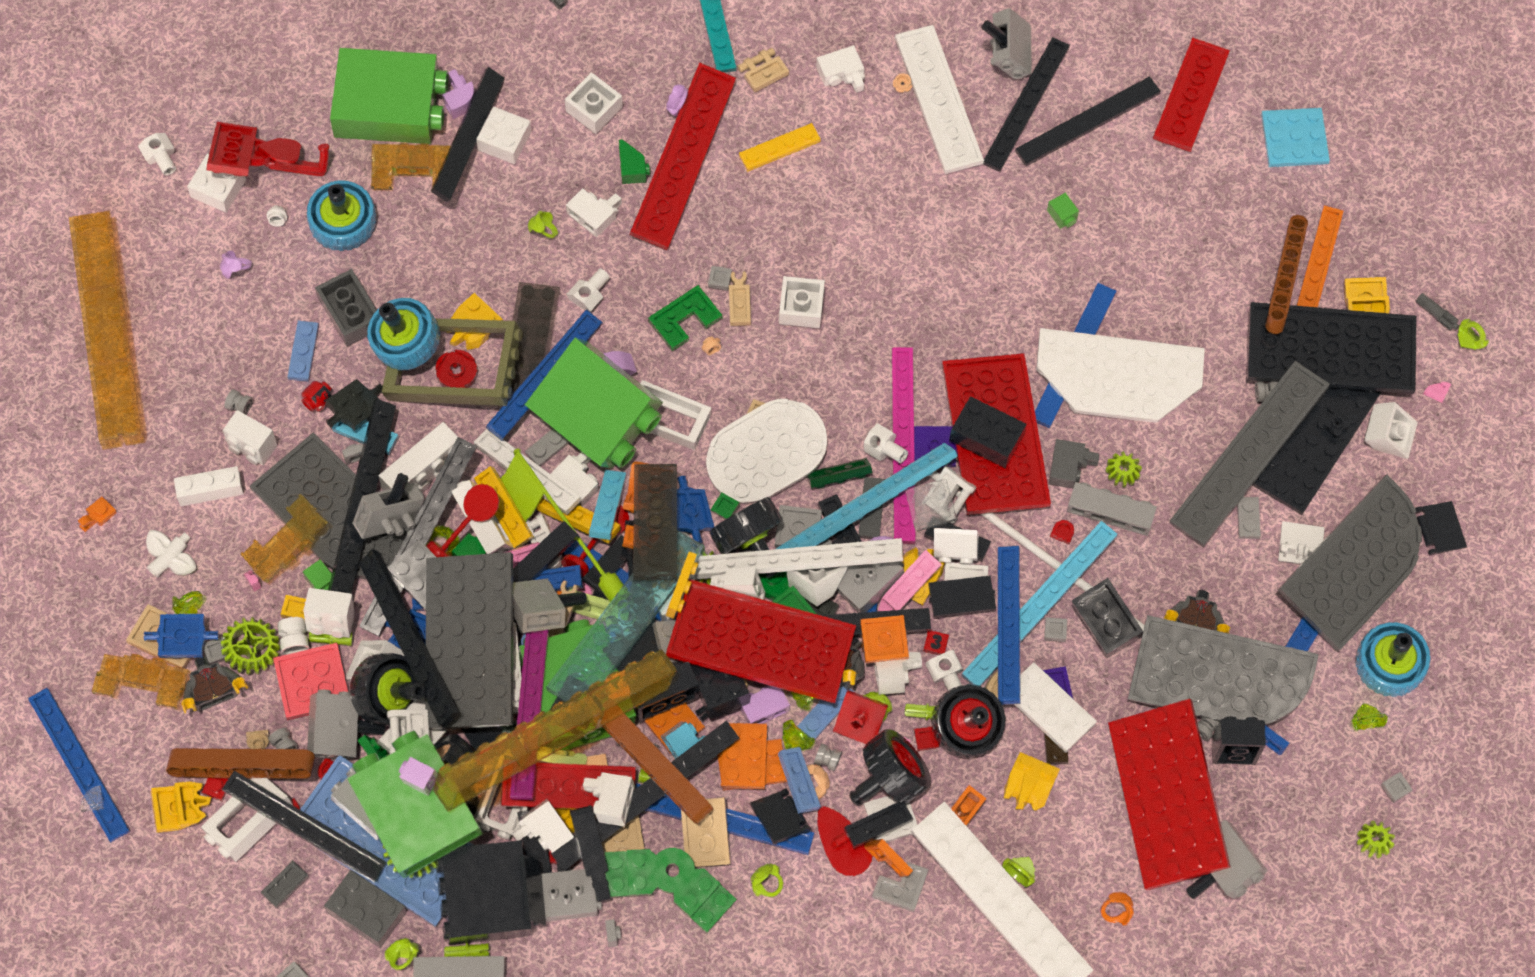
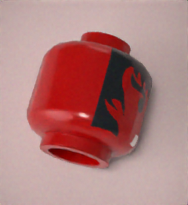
[301,381,332,412]

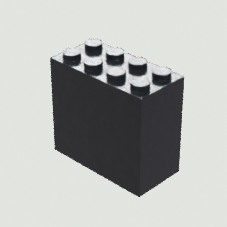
[435,840,532,945]

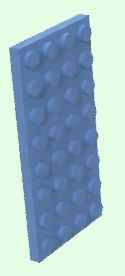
[300,755,473,927]

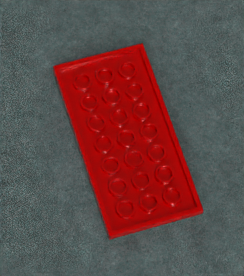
[942,353,1051,515]
[666,579,856,703]
[1108,698,1231,890]

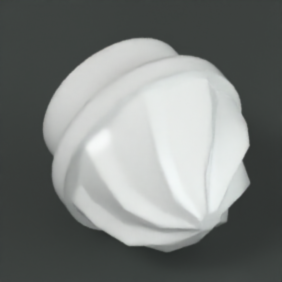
[267,205,287,227]

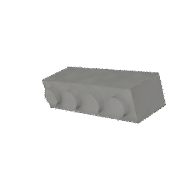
[1066,482,1157,536]
[413,956,505,977]

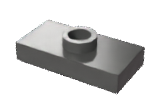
[261,861,309,909]

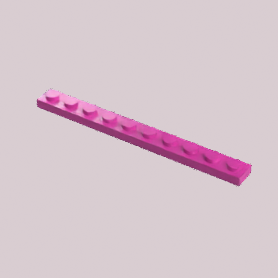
[892,347,915,544]

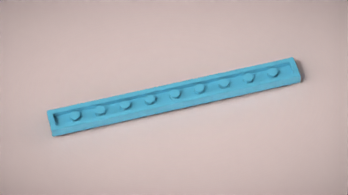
[774,443,958,550]
[962,521,1118,687]

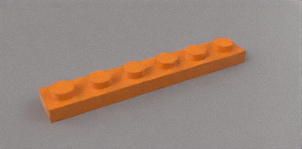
[1296,205,1344,307]

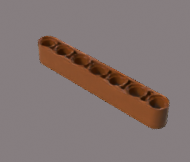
[1266,215,1308,334]
[592,699,713,825]
[166,748,315,779]

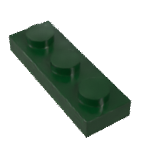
[806,458,872,488]

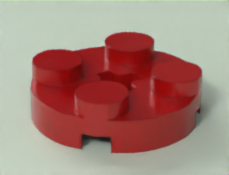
[435,350,477,388]

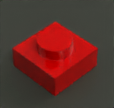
[201,778,228,802]

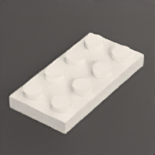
[1014,662,1097,753]

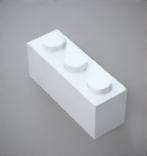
[174,466,244,507]

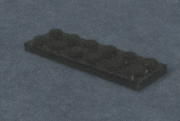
[511,282,560,396]
[633,464,677,580]

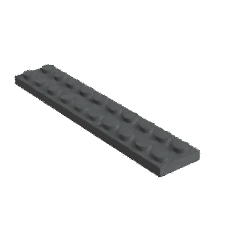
[1170,361,1330,547]

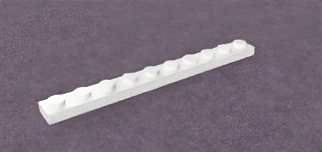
[689,538,903,580]

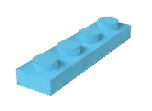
[589,470,626,540]

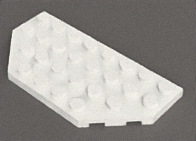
[1036,328,1205,423]

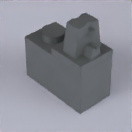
[1048,439,1100,489]

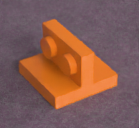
[860,615,909,663]

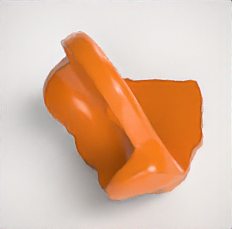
[1101,892,1134,926]

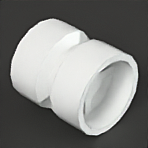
[277,617,309,655]

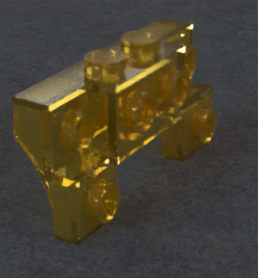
[371,143,450,190]
[240,493,328,583]
[92,654,190,710]

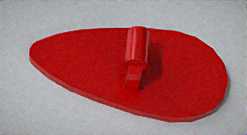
[817,806,872,876]

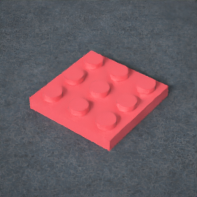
[273,643,348,720]

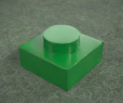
[710,492,740,520]

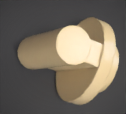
[246,730,269,749]

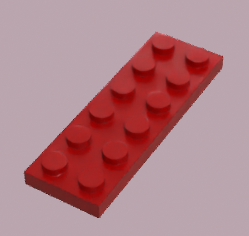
[1153,37,1230,152]
[501,761,636,810]

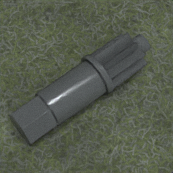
[1416,293,1460,330]

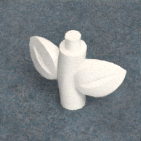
[146,530,196,577]

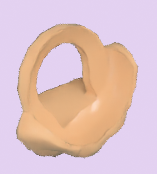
[807,764,830,800]

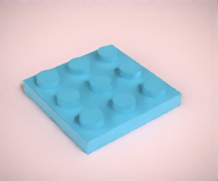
[1261,108,1330,167]

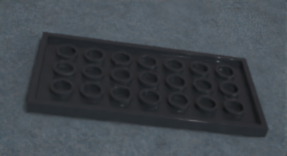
[1247,302,1417,394]
[1252,387,1382,515]

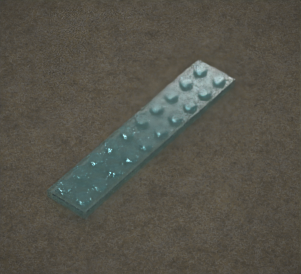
[546,526,705,712]

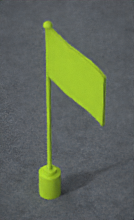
[501,448,630,607]

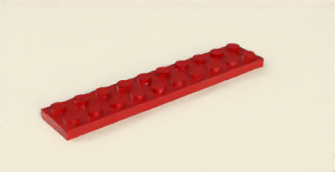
[629,62,736,250]

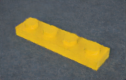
[739,123,821,172]
[474,466,534,549]
[537,498,620,544]

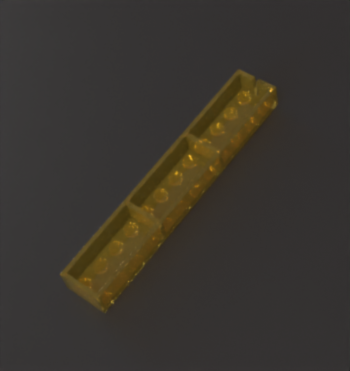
[69,210,145,450]
[433,649,677,812]

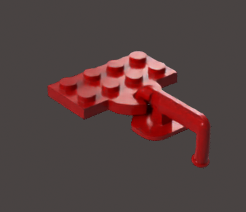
[206,121,330,176]

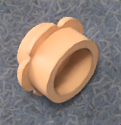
[893,73,912,93]
[701,336,721,355]

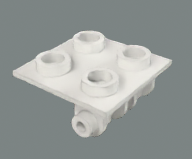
[1278,521,1325,564]

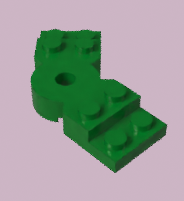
[604,848,737,933]

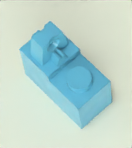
[660,721,705,759]

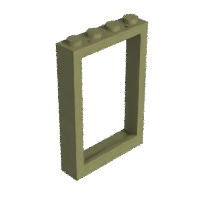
[382,318,523,406]

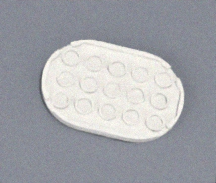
[706,399,827,504]

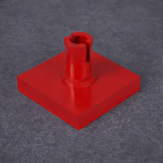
[833,690,889,744]

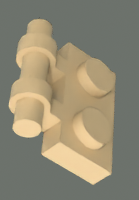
[737,48,789,93]

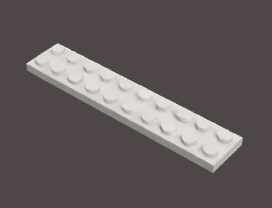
[911,802,1093,977]

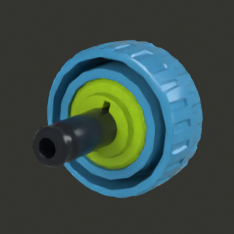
[306,180,376,251]
[367,298,440,370]
[1355,622,1431,697]

